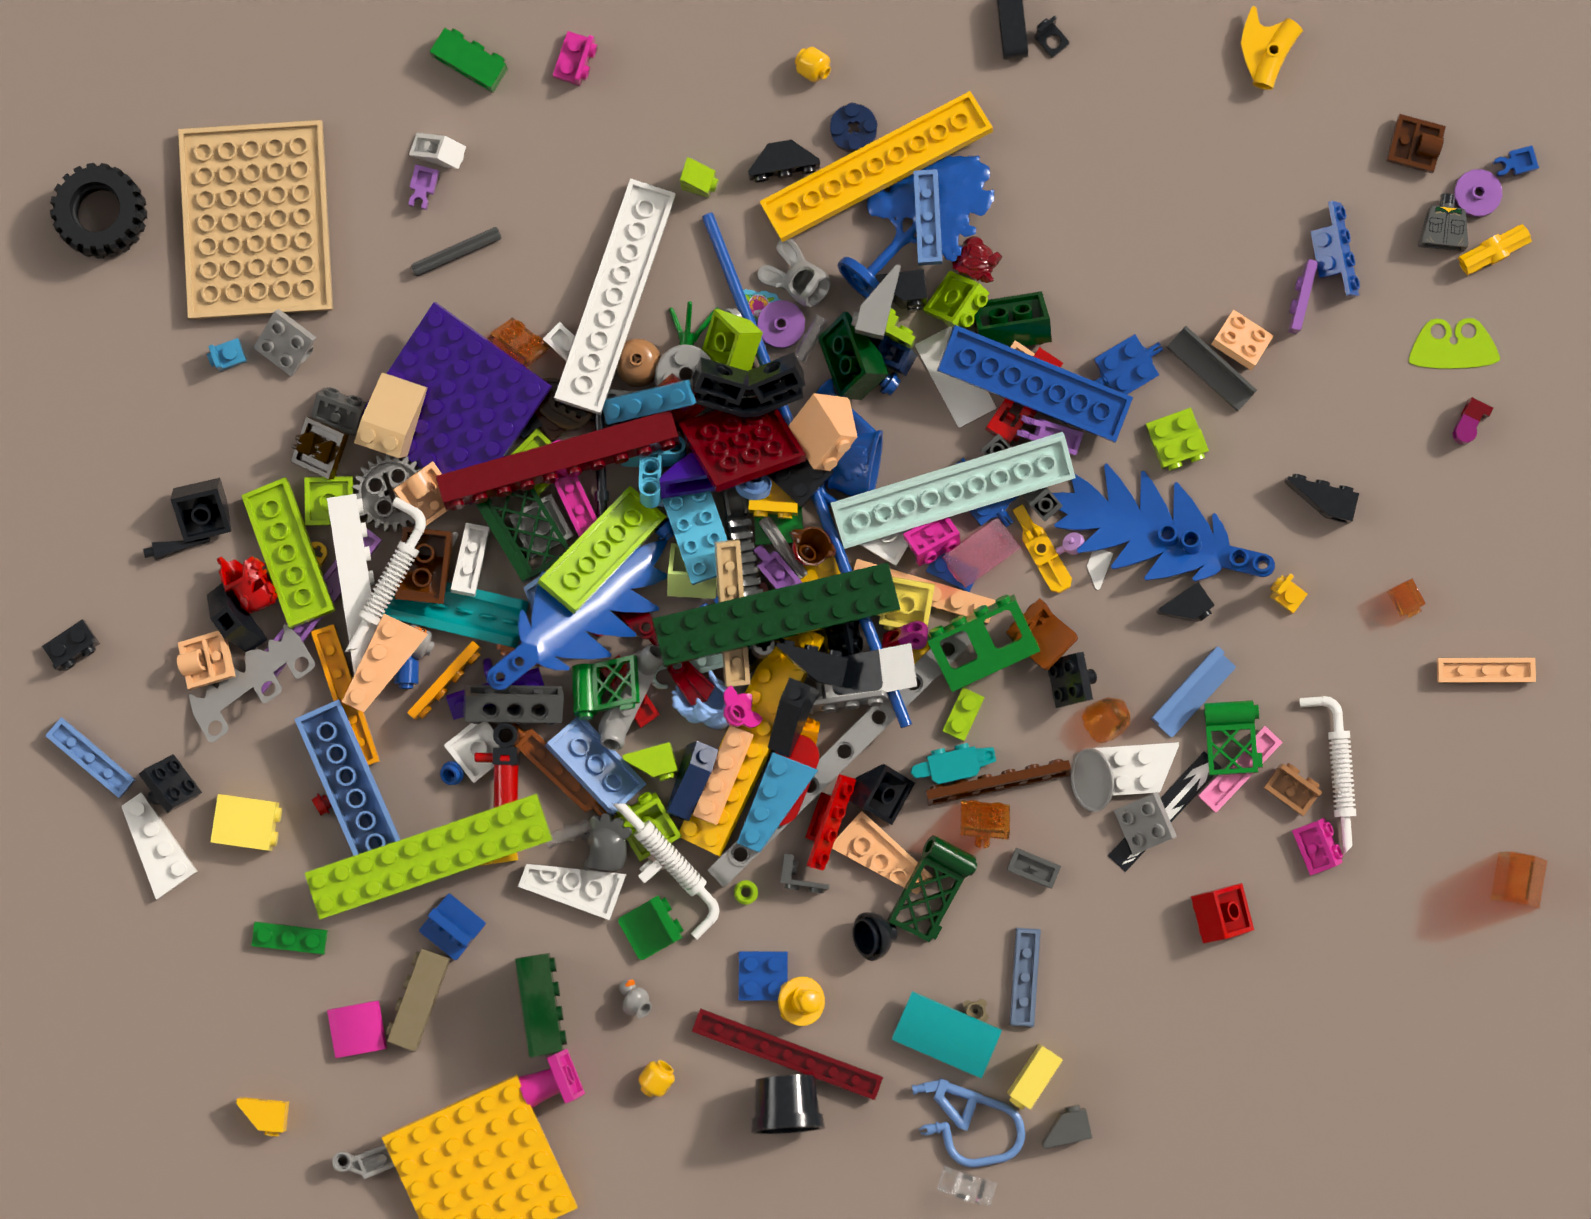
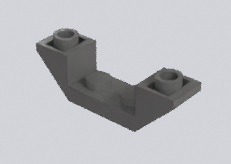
[981,434,1063,522]

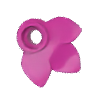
[723,686,763,728]

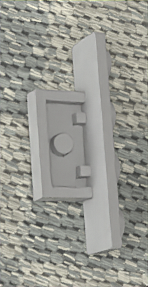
[809,682,890,716]

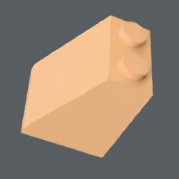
[788,393,857,471]

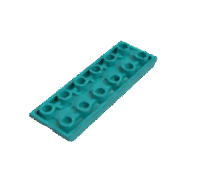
[382,582,529,648]

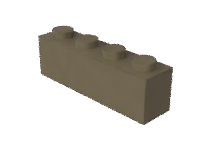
[386,948,451,1051]

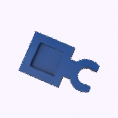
[1493,145,1539,177]

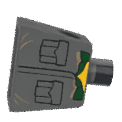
[1418,194,1468,252]

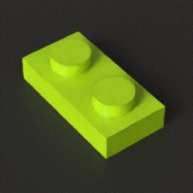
[942,687,985,741]

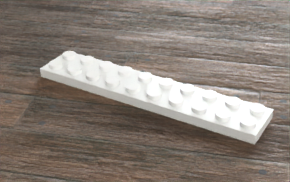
[554,179,676,415]

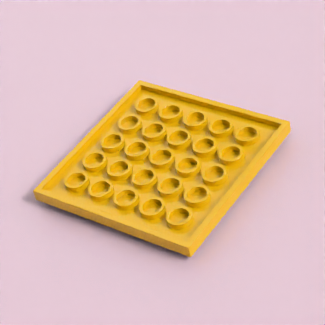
[382,1075,578,1219]

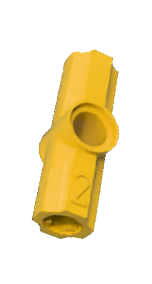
[1458,224,1532,276]

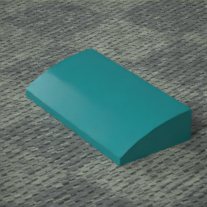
[892,991,1002,1079]

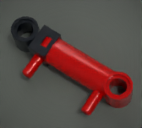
[474,723,520,815]

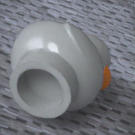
[619,979,652,1018]

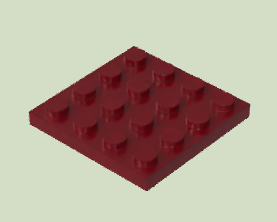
[678,396,806,492]

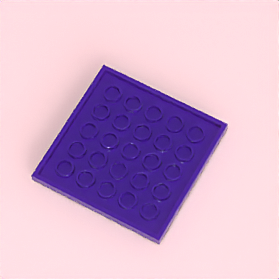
[362,302,552,505]

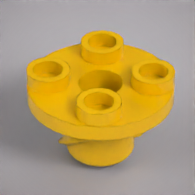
[778,977,825,1026]

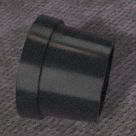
[751,1075,825,1134]

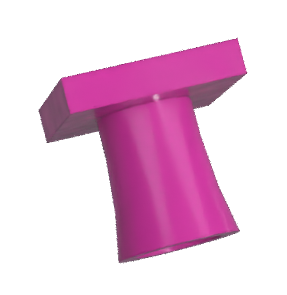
[519,1049,585,1108]

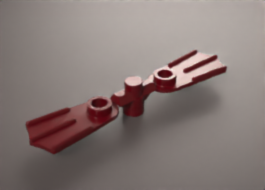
[613,589,715,706]

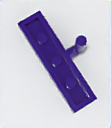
[446,658,545,720]

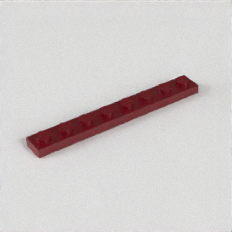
[692,1008,883,1100]

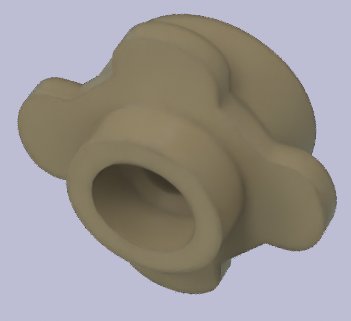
[963,999,989,1022]

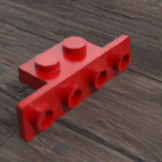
[805,774,856,871]

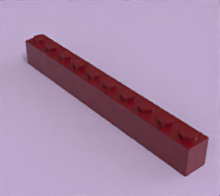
[436,410,680,511]

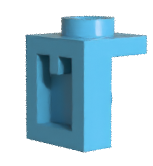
[207,338,247,371]

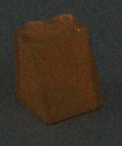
[1491,851,1547,909]

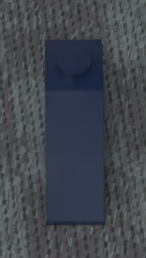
[666,741,719,821]

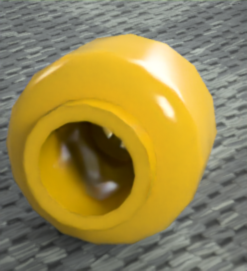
[795,46,831,82]
[638,1060,675,1097]

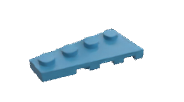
[737,753,818,853]

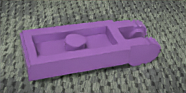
[1016,415,1084,455]

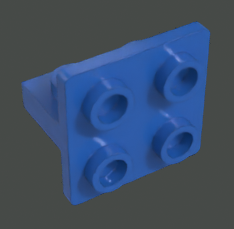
[419,894,486,960]

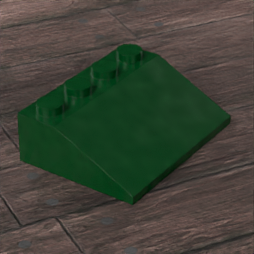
[515,953,567,1058]

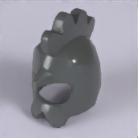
[581,812,632,871]

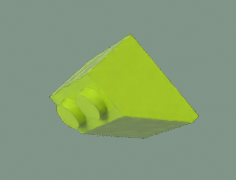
[702,309,763,371]
[622,742,678,781]

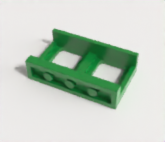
[927,594,1040,692]

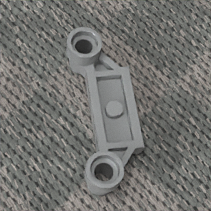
[332,1144,395,1179]

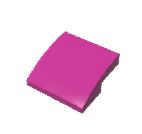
[327,1000,387,1058]

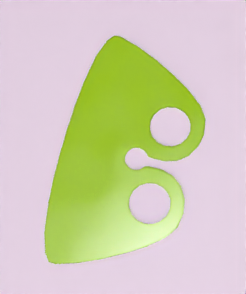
[1409,318,1500,369]

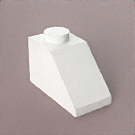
[409,133,466,169]

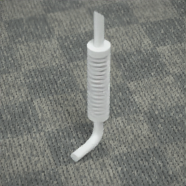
[345,497,426,652]
[1300,696,1356,856]
[612,803,719,940]

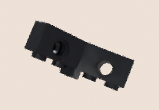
[693,352,805,418]

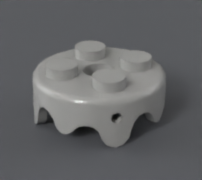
[654,344,711,400]

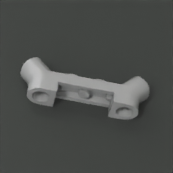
[598,644,663,751]

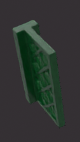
[476,488,570,584]

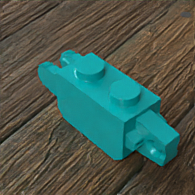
[910,743,996,785]

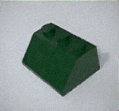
[974,291,1052,347]

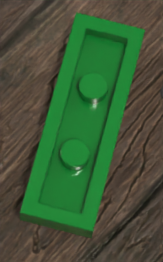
[251,922,328,954]

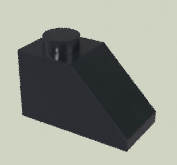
[1156,582,1215,621]

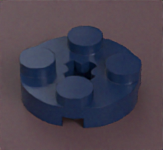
[830,103,878,152]

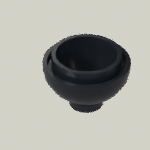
[852,912,897,961]

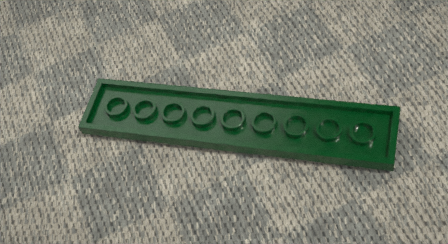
[652,563,901,667]

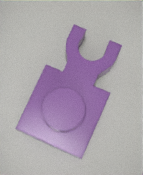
[408,165,440,210]

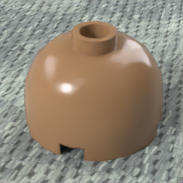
[616,338,661,387]

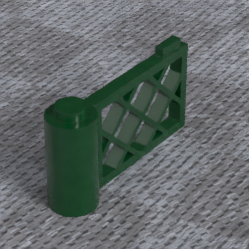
[887,835,977,942]

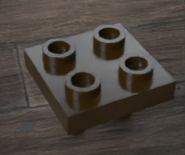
[291,417,349,479]

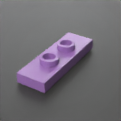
[1288,259,1318,334]

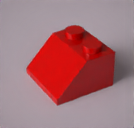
[1191,883,1254,944]

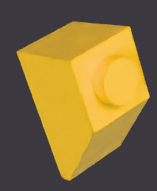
[236,1097,289,1136]

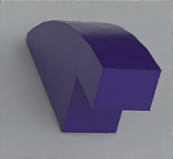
[659,452,734,499]

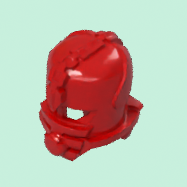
[217,556,278,613]

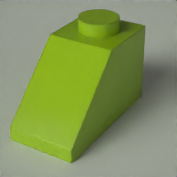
[680,157,719,198]

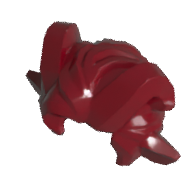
[952,236,1002,283]

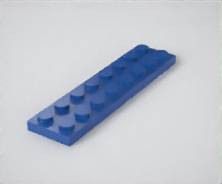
[937,325,1133,442]

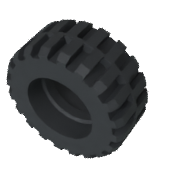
[50,163,147,259]

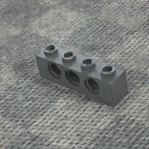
[463,685,564,725]

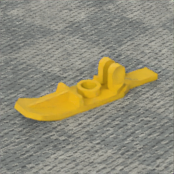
[1012,504,1072,593]

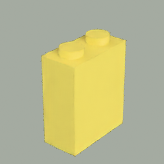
[211,794,282,851]
[1007,1044,1063,1110]

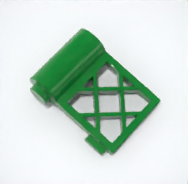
[571,655,640,720]
[1204,700,1263,776]

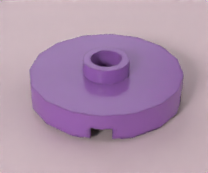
[1454,169,1502,217]
[758,300,805,348]

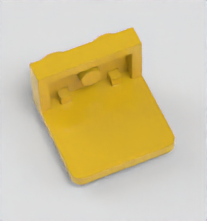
[748,480,798,519]

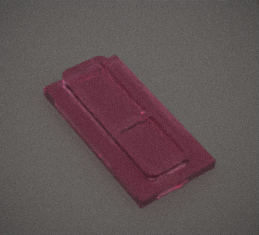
[942,517,1021,588]

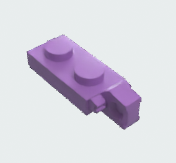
[754,545,802,589]

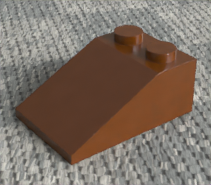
[395,527,454,604]

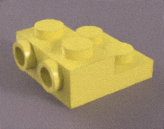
[879,576,935,630]

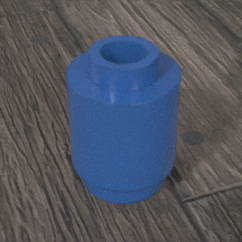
[394,656,419,689]

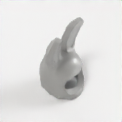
[758,238,831,307]

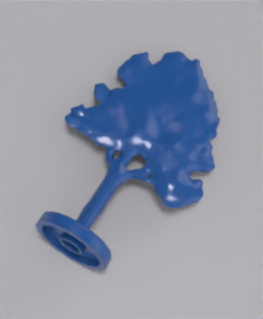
[837,155,995,299]

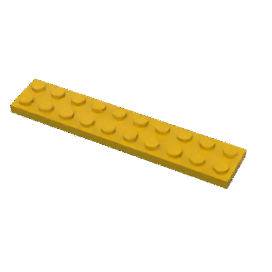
[759,91,993,242]
[679,632,824,857]

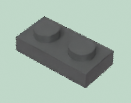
[1007,848,1061,889]

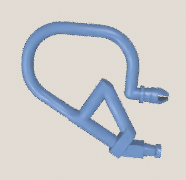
[912,1078,1025,1168]

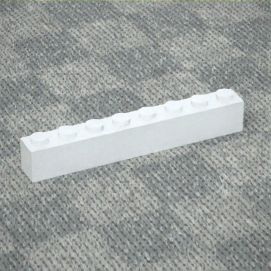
[327,494,380,675]

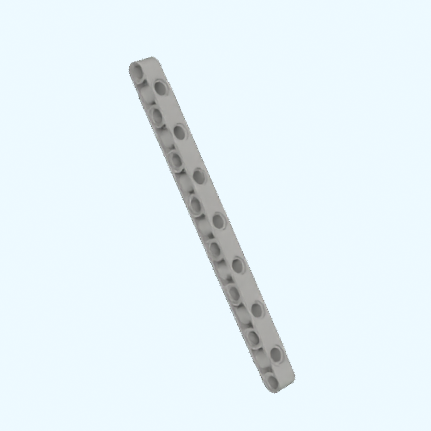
[707,631,971,888]

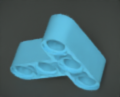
[621,436,687,508]

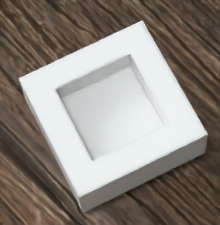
[638,860,663,883]

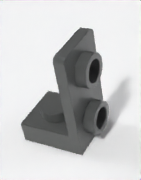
[780,854,829,894]

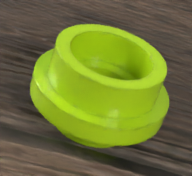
[734,880,758,905]

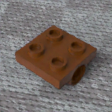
[1386,114,1446,173]

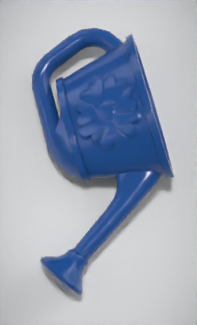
[816,379,883,507]

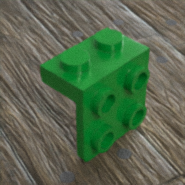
[618,895,684,960]

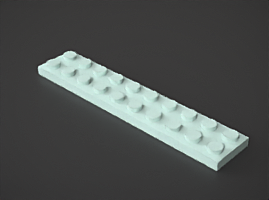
[830,432,1076,549]

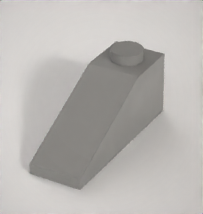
[851,265,901,340]

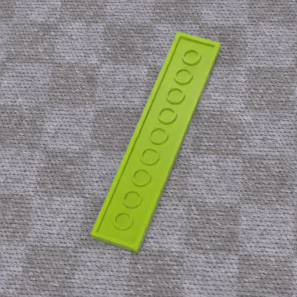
[304,794,553,919]

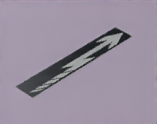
[1108,751,1222,872]

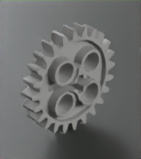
[353,454,422,532]

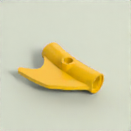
[1240,6,1303,90]

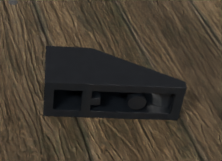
[768,678,819,758]

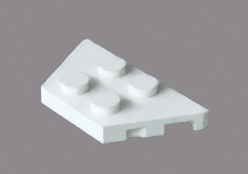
[1094,742,1179,796]

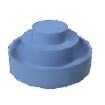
[735,475,772,500]

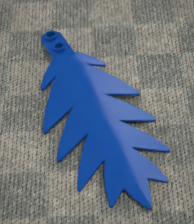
[1052,464,1275,582]
[487,539,668,690]

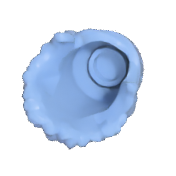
[671,670,730,730]

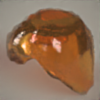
[1082,697,1131,743]

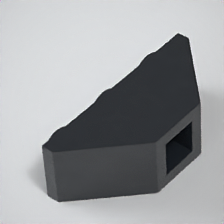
[748,139,820,183]
[207,583,268,652]

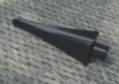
[143,537,210,560]

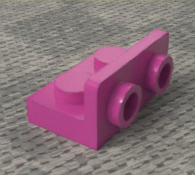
[553,31,598,86]
[903,517,960,566]
[1292,818,1343,876]

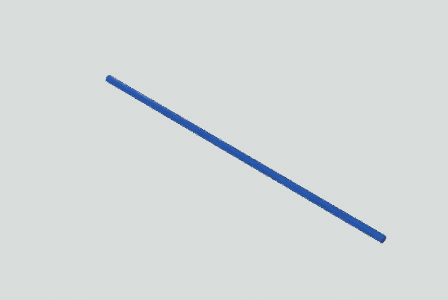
[702,213,912,728]

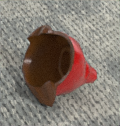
[790,526,836,566]

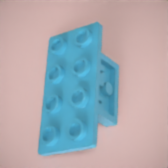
[662,491,728,585]

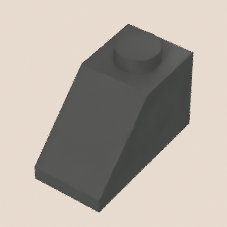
[1042,1105,1092,1149]

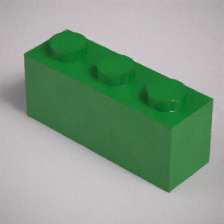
[430,27,508,93]

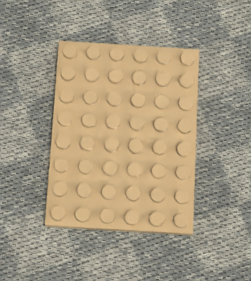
[178,120,333,320]

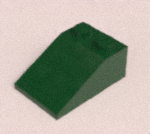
[818,311,889,400]

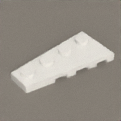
[121,792,198,900]
[518,864,627,920]

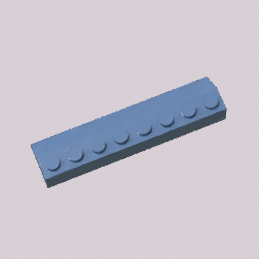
[294,699,401,856]

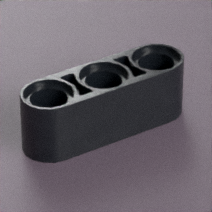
[997,0,1028,60]

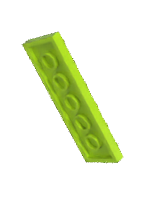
[241,477,336,629]
[537,486,667,614]

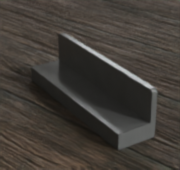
[1166,326,1257,412]

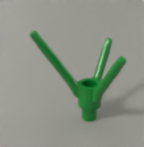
[669,301,719,346]

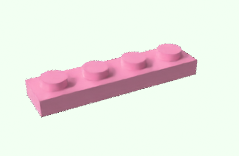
[1198,726,1283,813]

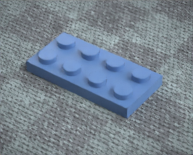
[545,716,646,816]

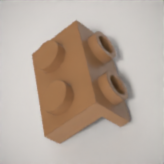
[1263,763,1322,816]

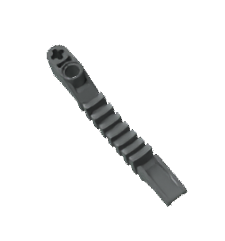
[722,486,774,659]

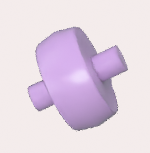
[1056,532,1085,555]

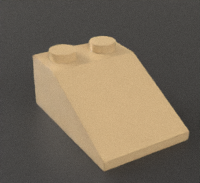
[354,373,428,458]

